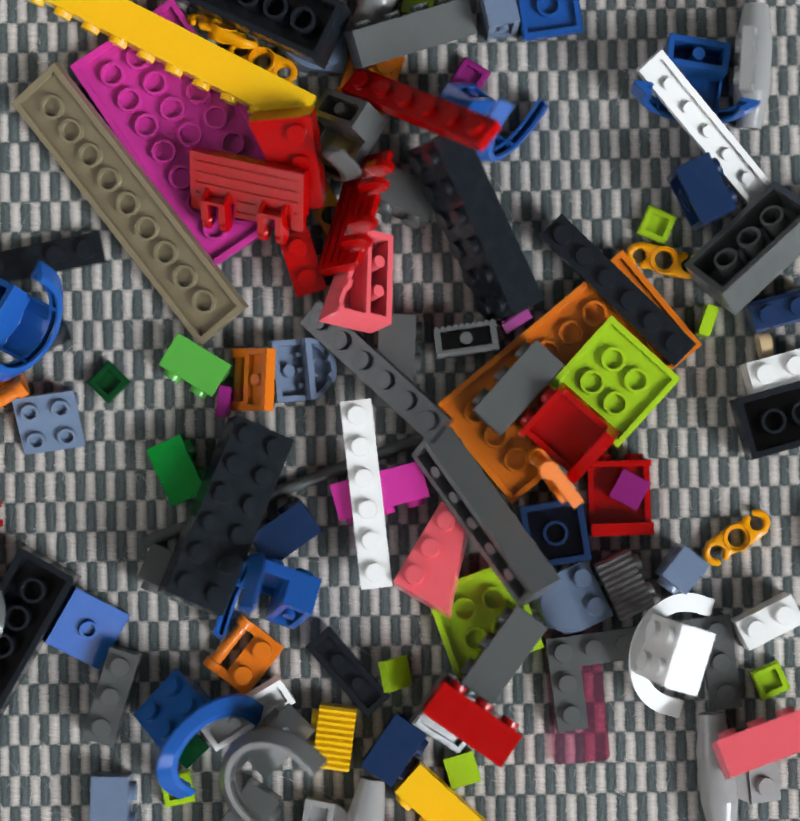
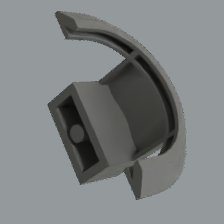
[316,88,388,182]
[219,703,328,821]

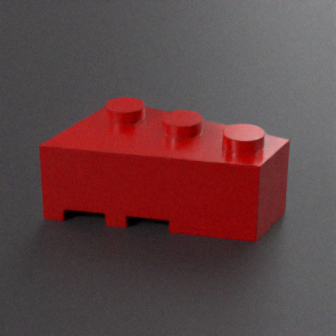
[248,106,328,209]
[421,677,523,768]

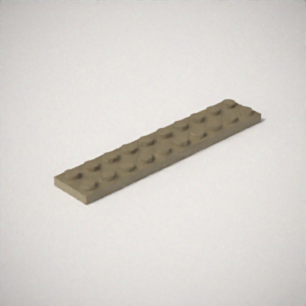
[12,63,248,345]

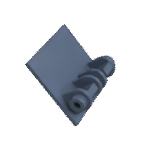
[12,389,86,455]

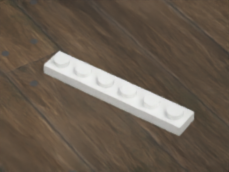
[635,49,771,206]
[340,398,393,590]

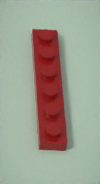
[341,68,502,152]

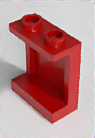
[518,382,620,484]
[586,454,654,537]

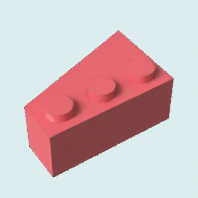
[318,230,393,334]
[393,501,468,619]
[711,706,800,780]

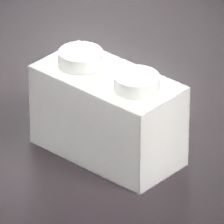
[739,348,800,395]
[730,592,800,651]

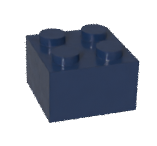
[666,152,737,233]
[517,497,592,566]

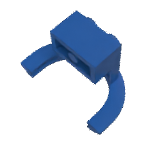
[631,33,760,123]
[439,82,549,162]
[0,261,64,382]
[212,551,322,640]
[133,669,264,799]

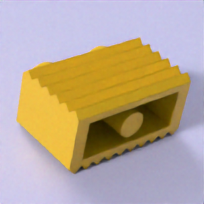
[309,702,357,772]

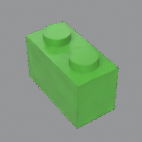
[158,333,234,400]

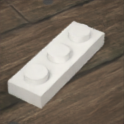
[201,674,296,752]

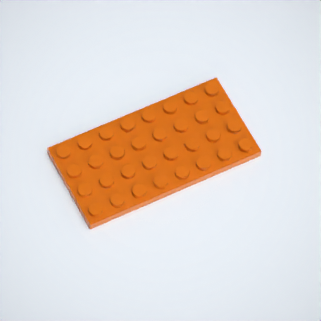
[438,250,702,504]

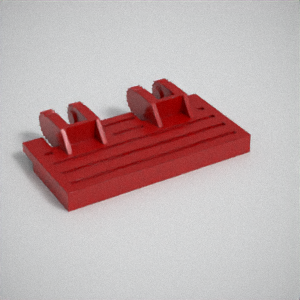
[189,146,309,245]
[317,150,395,277]

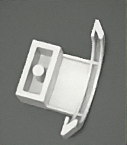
[628,592,715,718]

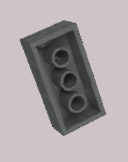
[684,180,800,315]

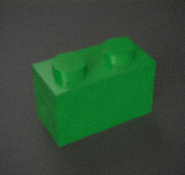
[146,434,206,507]

